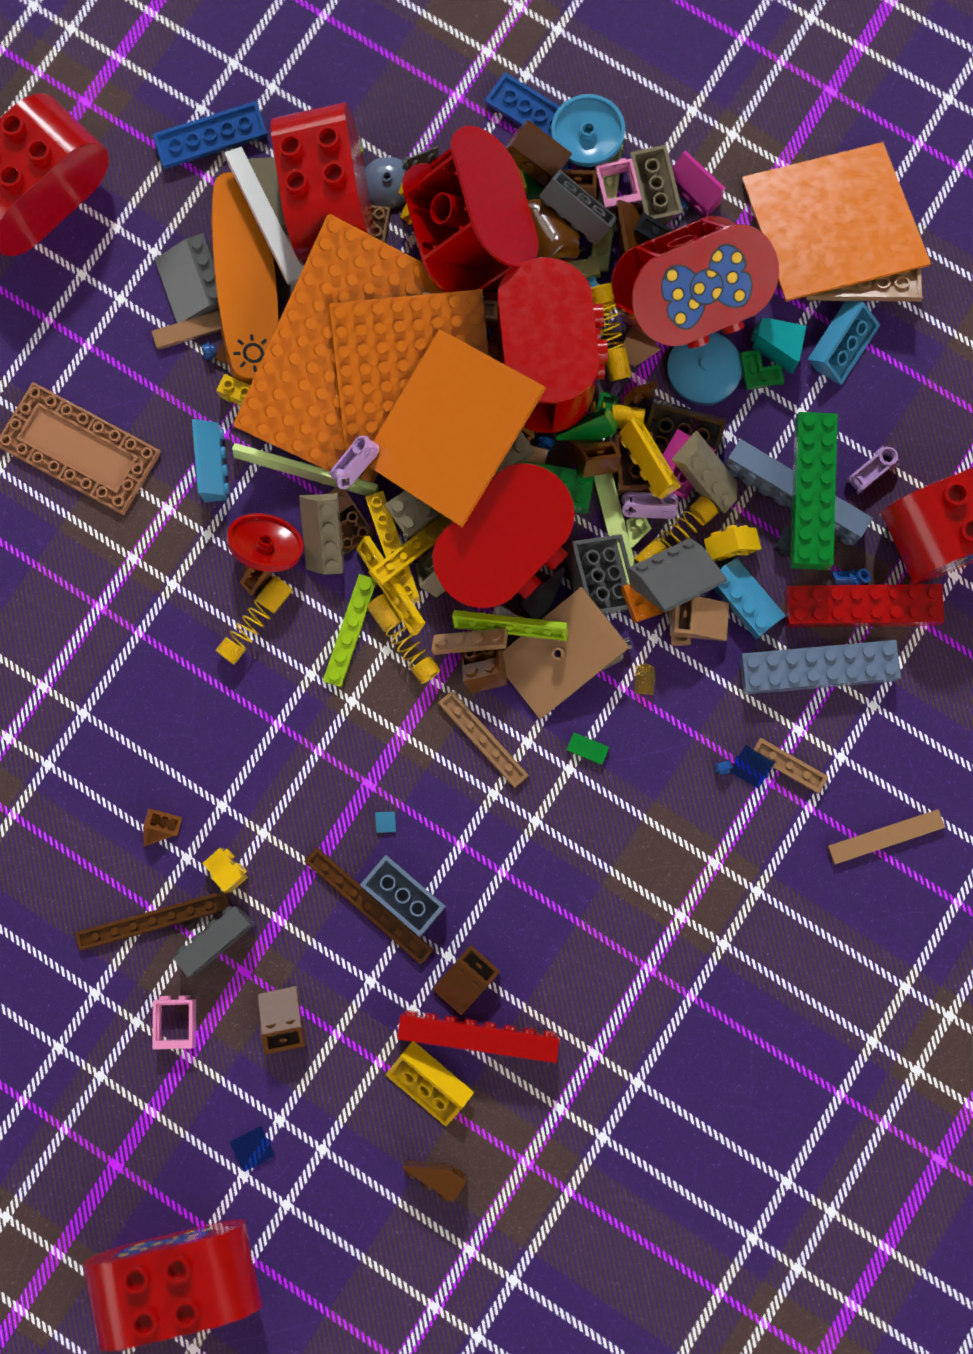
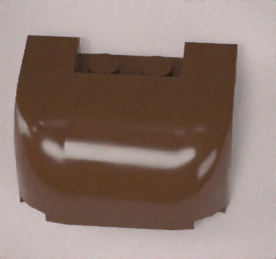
[527,199,581,259]

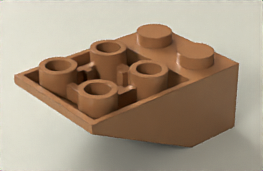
[670,596,729,641]

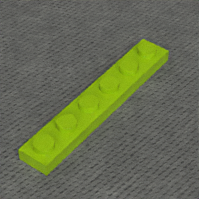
[323,574,377,688]
[452,610,568,641]

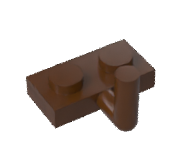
[622,381,659,407]

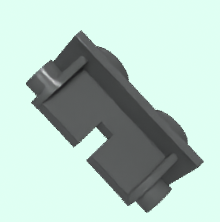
[402,146,439,170]

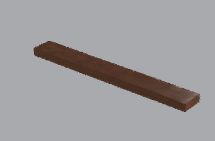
[304,847,434,965]
[75,891,231,951]

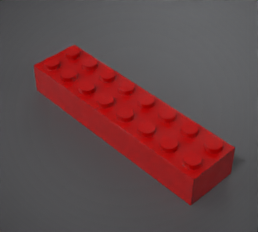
[784,584,945,628]
[397,1010,560,1063]

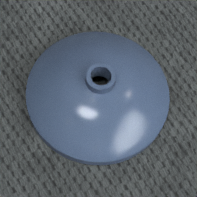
[365,157,407,210]

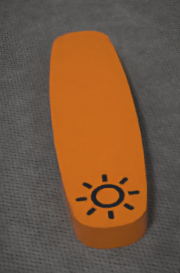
[211,172,278,385]

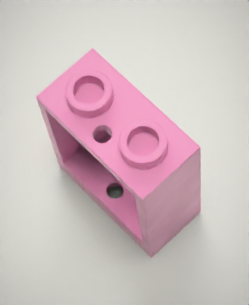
[595,158,642,213]
[153,995,196,1049]

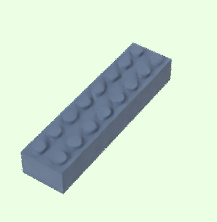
[725,439,873,546]
[739,640,901,695]

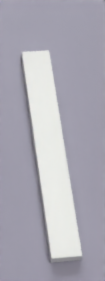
[224,147,302,285]

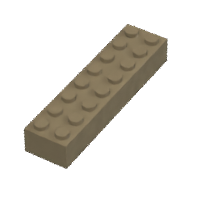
[385,431,534,540]

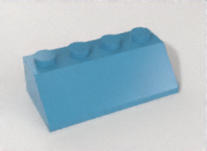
[808,301,880,385]
[192,419,230,503]
[713,558,786,640]

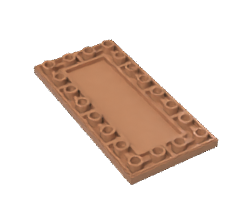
[0,382,162,516]

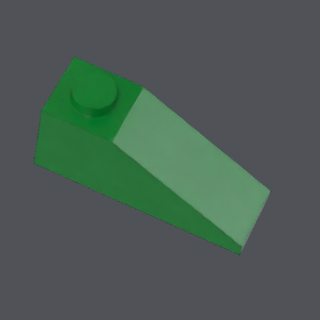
[555,406,618,441]

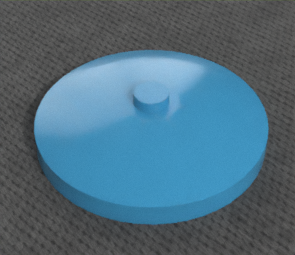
[551,94,625,167]
[667,333,742,405]

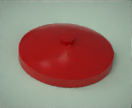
[226,513,303,572]

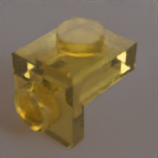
[634,664,655,695]

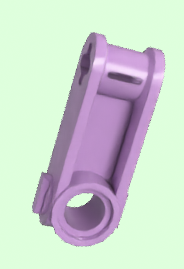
[330,436,379,489]
[846,446,899,495]
[622,492,679,519]

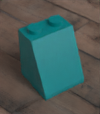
[751,317,806,374]

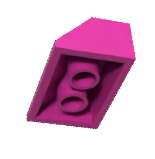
[672,150,725,218]
[663,429,716,500]

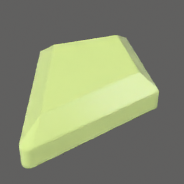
[626,517,652,549]

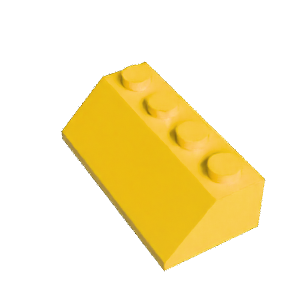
[619,418,681,499]
[385,1042,474,1127]

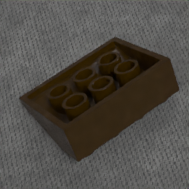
[646,399,727,455]

